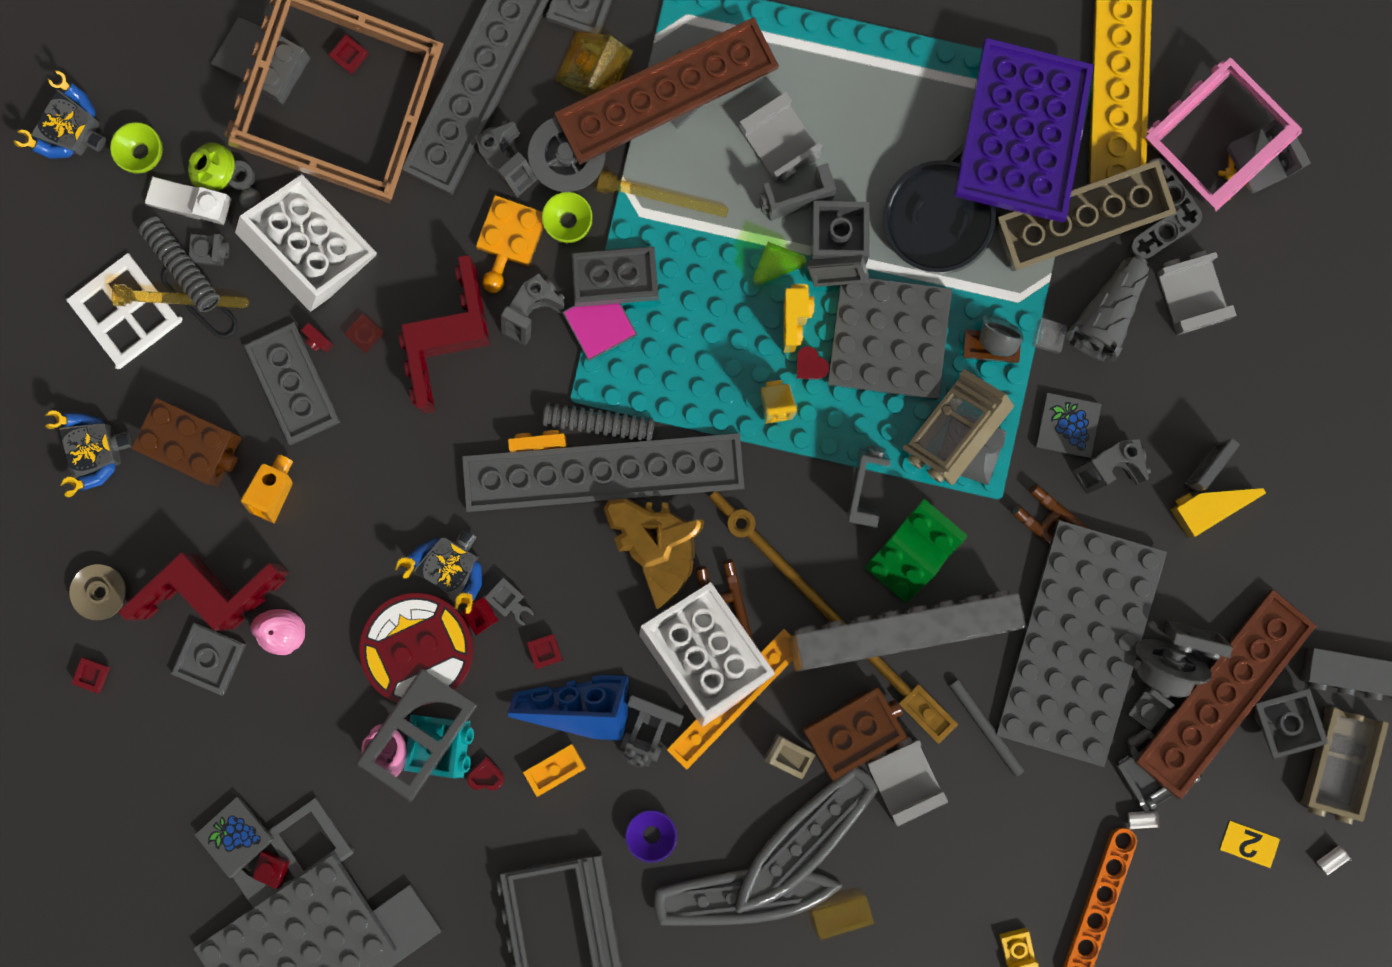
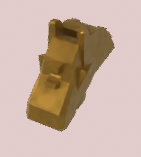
[604,498,704,609]

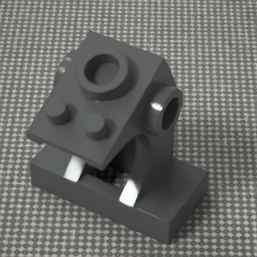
[475,121,538,197]
[501,274,565,346]
[1072,439,1151,494]
[620,694,684,767]

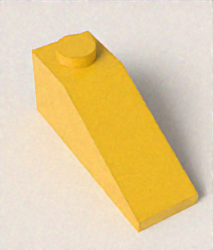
[760,380,797,424]
[1170,488,1266,538]

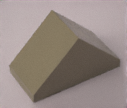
[764,733,815,779]

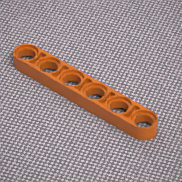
[1063,827,1137,967]

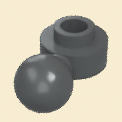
[228,161,262,210]

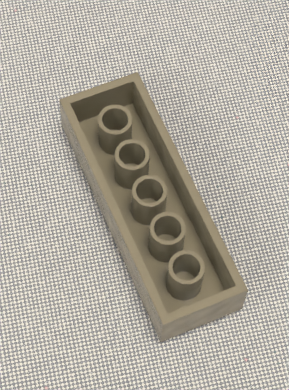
[996,160,1177,271]

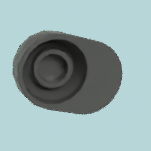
[979,315,1024,357]

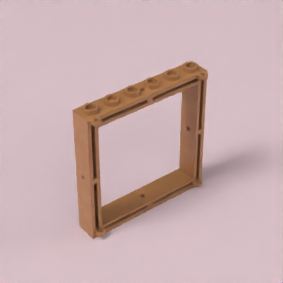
[225,0,443,203]

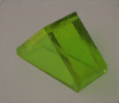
[752,242,807,287]

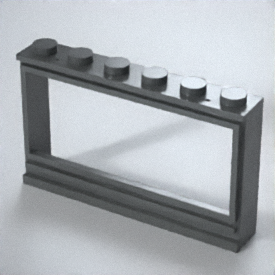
[497,853,622,967]

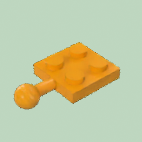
[476,196,544,293]

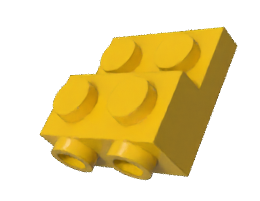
[783,284,814,353]

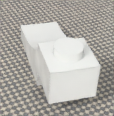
[145,177,232,225]

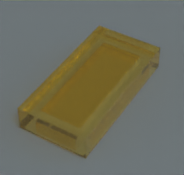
[812,895,874,940]

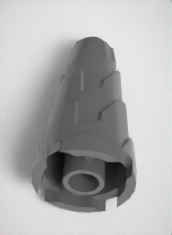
[1066,255,1149,362]

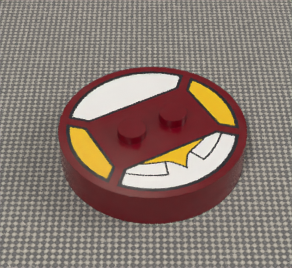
[359,593,474,705]

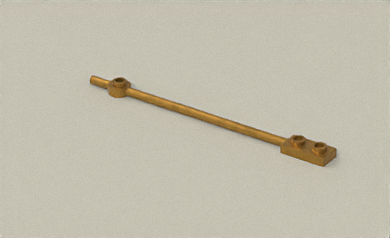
[708,491,958,744]

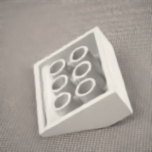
[235,175,377,312]
[639,582,775,727]

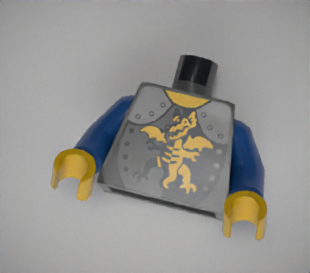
[13,70,106,159]
[45,411,133,497]
[395,529,482,614]

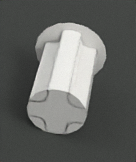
[1128,808,1159,830]
[1316,843,1352,875]

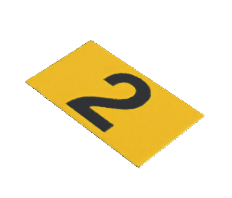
[1220,821,1280,868]

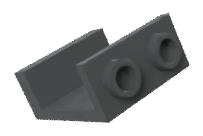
[759,163,837,221]
[847,445,890,527]

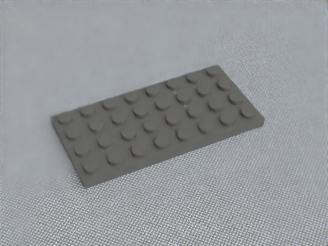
[996,520,1167,767]

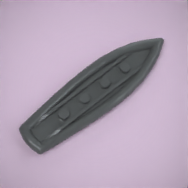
[735,767,878,913]
[654,869,842,926]

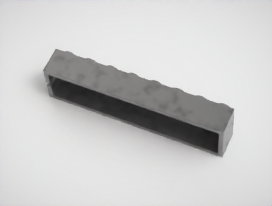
[789,590,1025,672]

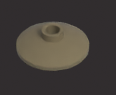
[69,564,126,620]

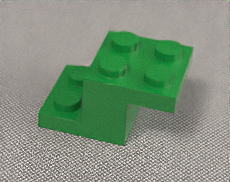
[864,499,968,604]

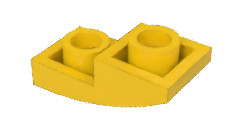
[999,927,1038,967]

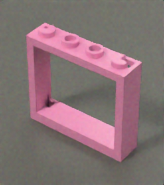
[1146,57,1302,211]

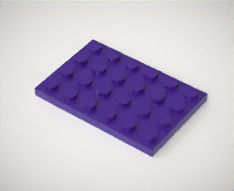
[954,38,1094,223]

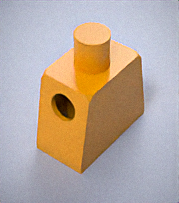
[241,454,293,523]

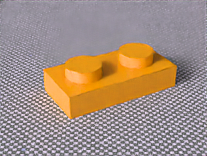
[508,430,567,452]
[523,743,586,797]

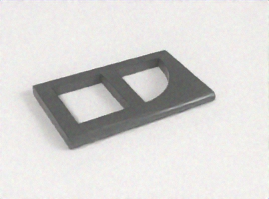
[356,668,477,801]
[233,797,354,908]

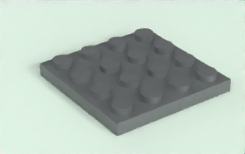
[827,278,952,400]

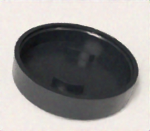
[883,160,997,274]

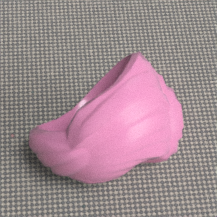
[250,609,305,655]
[361,724,406,777]

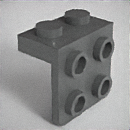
[1227,119,1311,193]

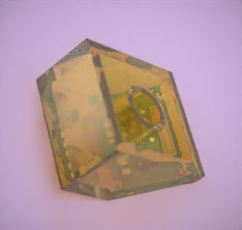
[555,32,633,96]

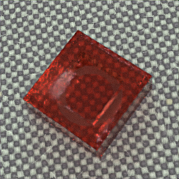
[344,314,384,353]

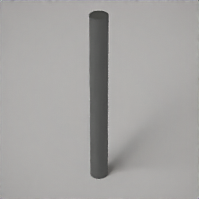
[949,679,1025,777]

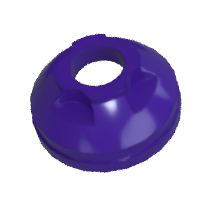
[626,810,677,863]

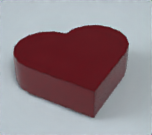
[796,346,829,380]
[467,756,505,791]

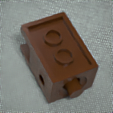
[131,398,243,487]
[802,686,907,781]

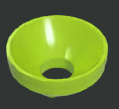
[110,122,163,174]
[188,143,235,191]
[542,192,593,243]

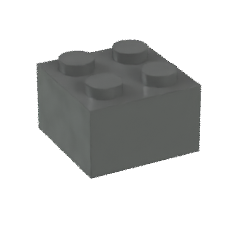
[811,201,870,264]

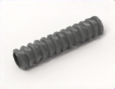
[138,217,220,312]
[542,402,655,441]

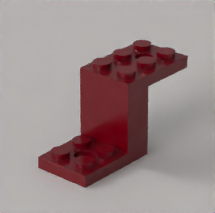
[399,255,491,414]
[119,553,289,631]

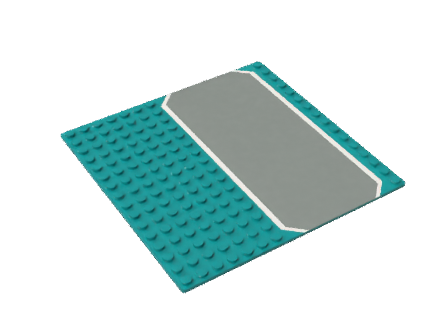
[571,0,1092,500]

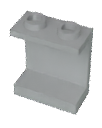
[739,92,823,182]
[1157,251,1237,335]
[866,737,948,826]

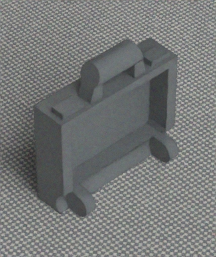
[1114,728,1203,812]

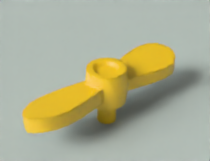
[1218,154,1237,200]

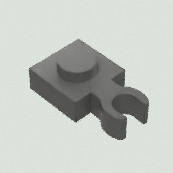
[485,577,535,625]

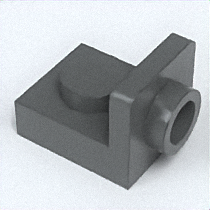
[189,234,229,266]
[1126,687,1174,731]

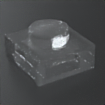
[1032,318,1068,354]

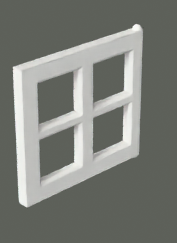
[67,253,182,369]

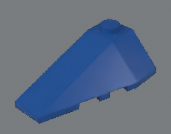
[508,675,629,740]

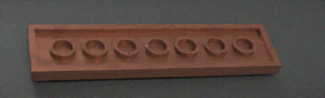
[555,17,779,165]
[1134,590,1317,799]

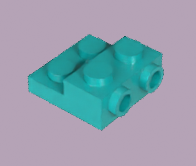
[404,714,474,778]

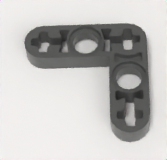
[1129,159,1202,260]

